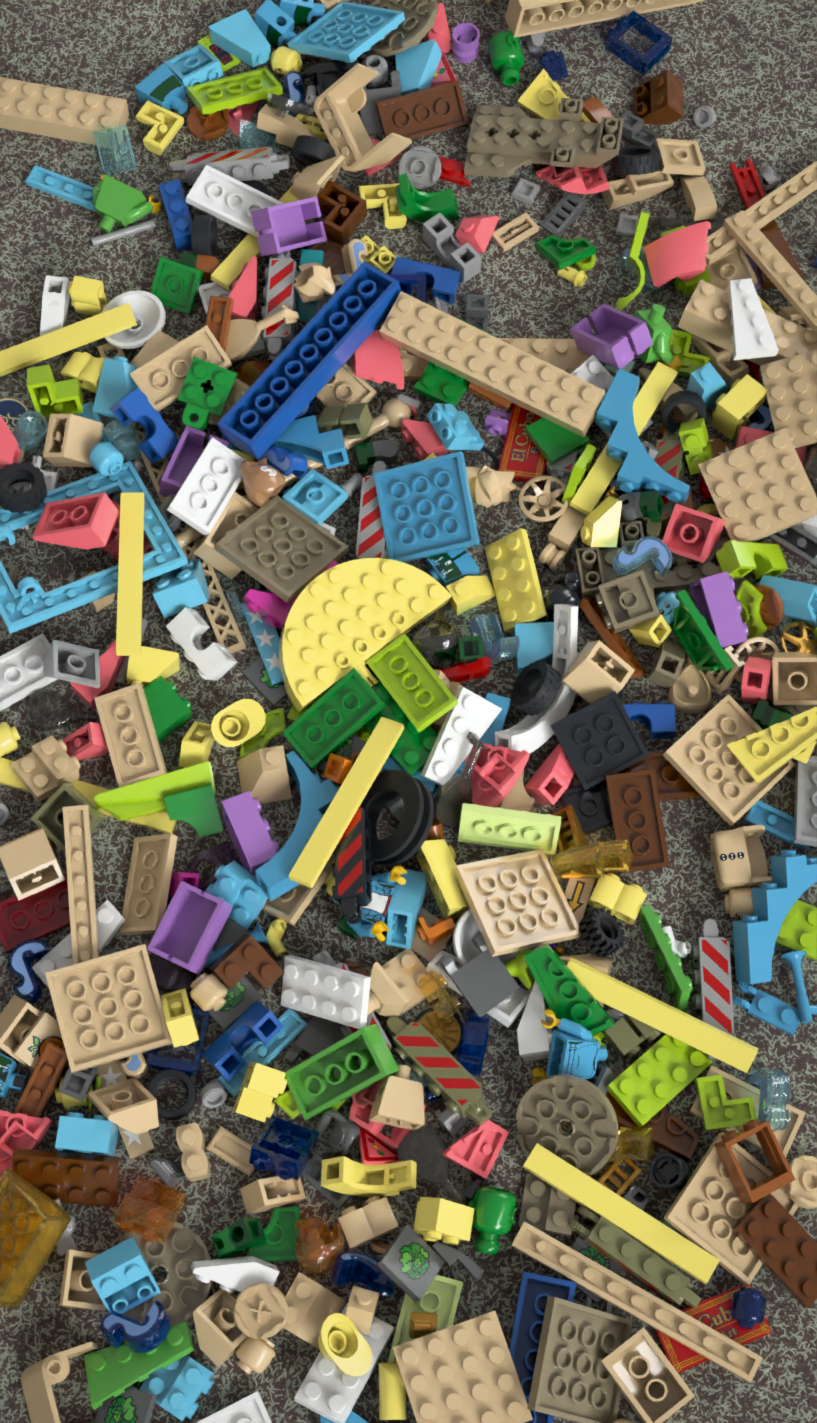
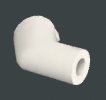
[305,85,317,110]
[662,926,692,958]

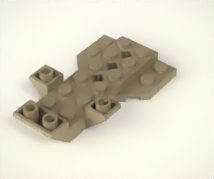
[464,98,624,178]
[575,520,744,605]

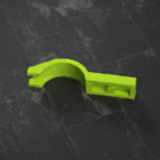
[614,212,650,311]

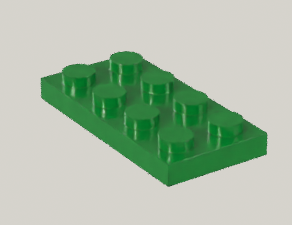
[414,318,497,408]
[282,668,386,770]
[363,682,438,777]

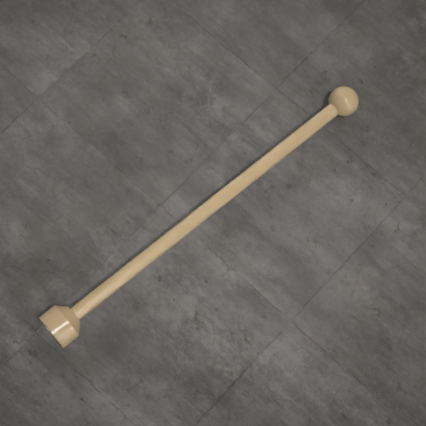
[78,398,411,613]

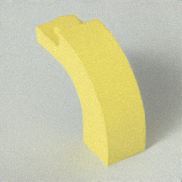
[321,1156,417,1197]

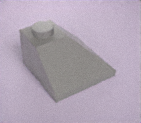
[43,639,100,688]

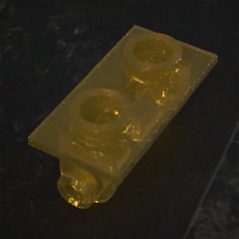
[418,971,462,1024]

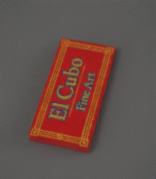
[498,404,547,484]
[655,1284,772,1373]

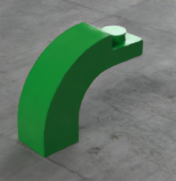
[396,173,460,222]

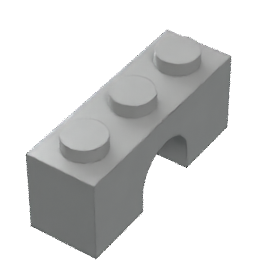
[422,213,482,283]

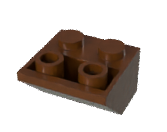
[633,70,684,125]

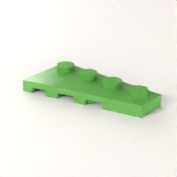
[639,905,693,1012]
[84,1322,194,1410]

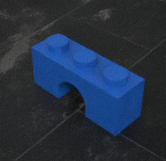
[158,179,193,252]
[390,257,461,305]
[109,387,179,464]
[622,701,676,739]
[202,1000,284,1082]

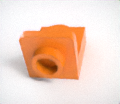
[323,753,353,784]
[415,916,456,946]

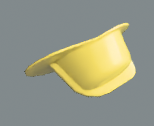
[211,699,266,747]
[318,1313,372,1376]

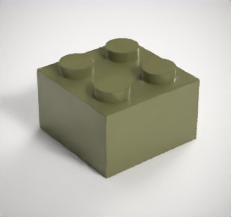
[30,783,106,853]

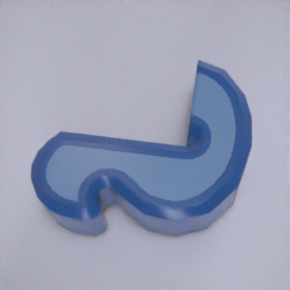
[258,446,308,478]

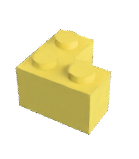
[711,374,768,441]
[232,1062,287,1123]
[413,1197,474,1245]

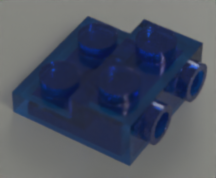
[249,1116,319,1181]

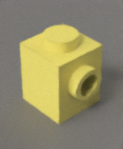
[628,614,672,648]

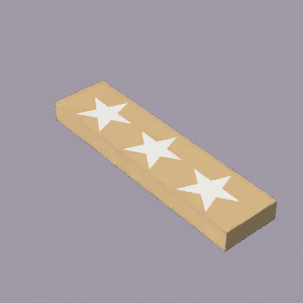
[97,1059,155,1160]

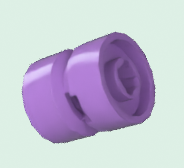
[452,23,480,63]

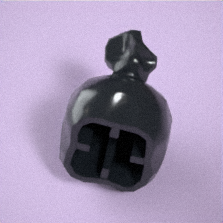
[542,572,581,622]

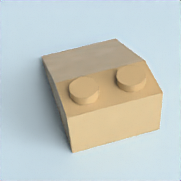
[194,492,259,579]
[601,1327,695,1423]

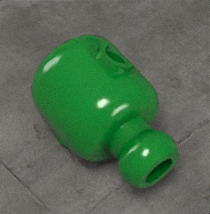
[488,31,525,86]
[469,1186,517,1255]

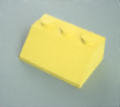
[416,839,470,920]

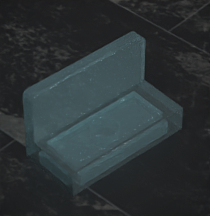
[94,125,137,175]

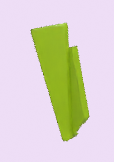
[94,761,217,821]

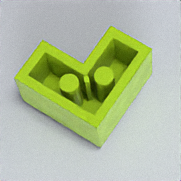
[27,365,84,421]

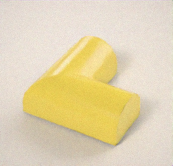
[136,100,184,156]
[359,183,407,229]
[379,1362,407,1420]

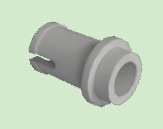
[338,473,363,500]

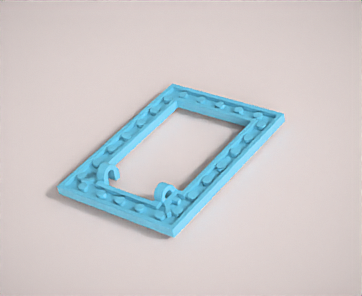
[0,461,188,634]

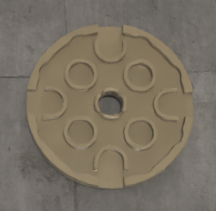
[368,0,438,57]
[516,1074,618,1176]
[118,1220,213,1330]

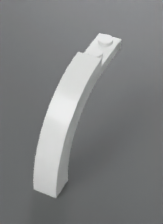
[495,604,580,754]

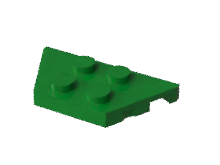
[673,589,734,672]

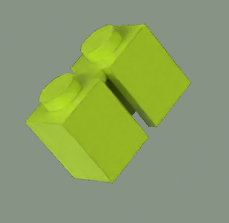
[678,418,715,475]

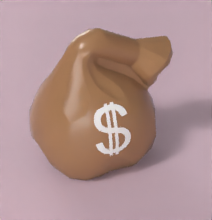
[239,458,286,507]

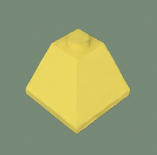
[126,646,180,689]

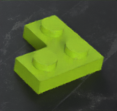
[663,329,710,378]
[695,1075,757,1131]

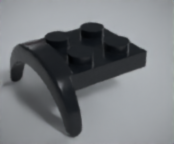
[301,60,361,115]

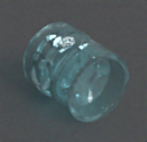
[12,411,48,451]
[103,420,142,462]

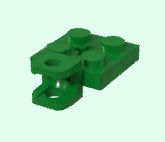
[177,357,238,431]

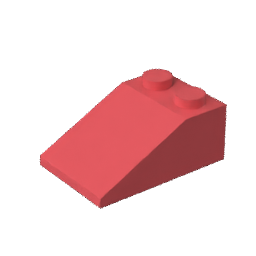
[32,492,119,550]

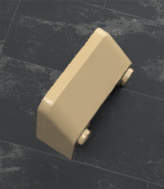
[314,63,412,172]
[21,1341,99,1423]

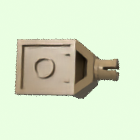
[367,949,440,1018]

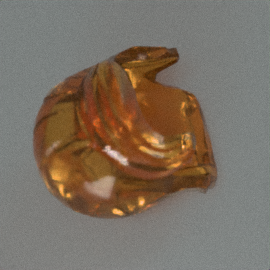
[294,1217,345,1274]

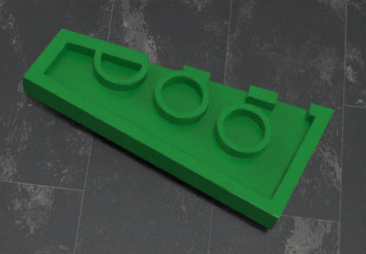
[524,943,615,1035]

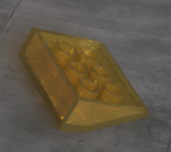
[0,1169,71,1308]

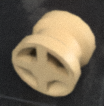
[538,542,567,572]

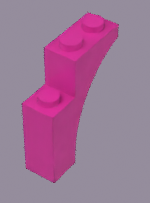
[242,560,339,630]

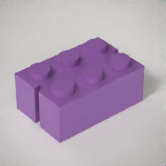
[251,196,327,257]
[570,303,653,369]
[159,425,230,497]
[689,571,748,648]
[222,791,280,877]
[147,881,233,975]

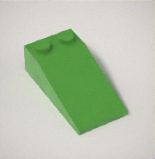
[284,1024,400,1120]

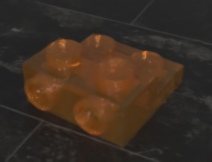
[114,1176,187,1244]

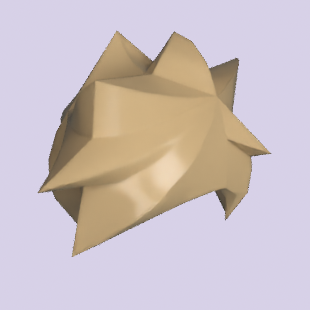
[293,263,336,303]
[466,464,521,508]

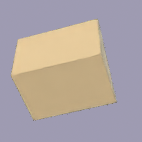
[59,1249,106,1311]

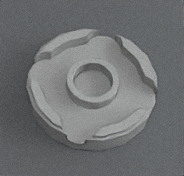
[398,146,441,191]

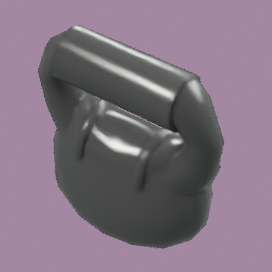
[314,1109,360,1156]

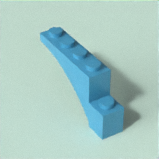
[229,415,349,469]

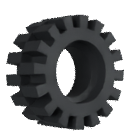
[579,908,625,957]

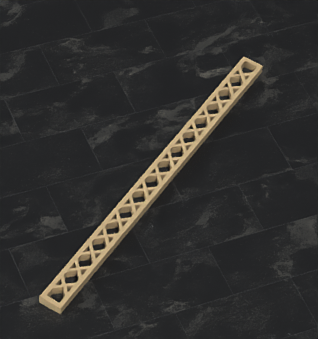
[97,343,246,653]

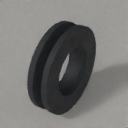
[360,770,434,866]

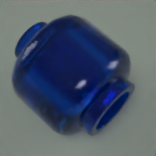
[730,1287,767,1330]

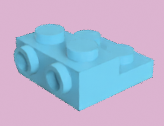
[164,44,223,94]
[426,403,485,450]
[282,468,348,526]
[205,861,268,930]
[139,1355,215,1421]

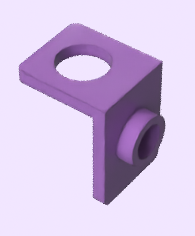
[484,409,512,437]

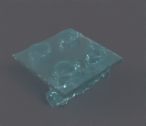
[239,120,280,155]

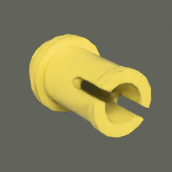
[557,266,587,287]

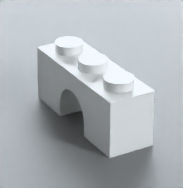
[166,607,237,681]

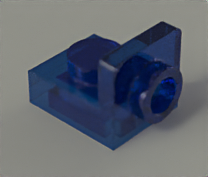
[538,50,568,81]

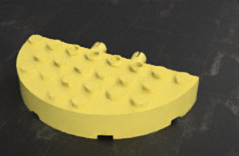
[279,558,452,713]

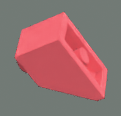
[455,215,499,253]
[62,722,109,760]

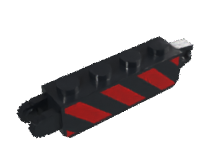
[332,806,372,925]

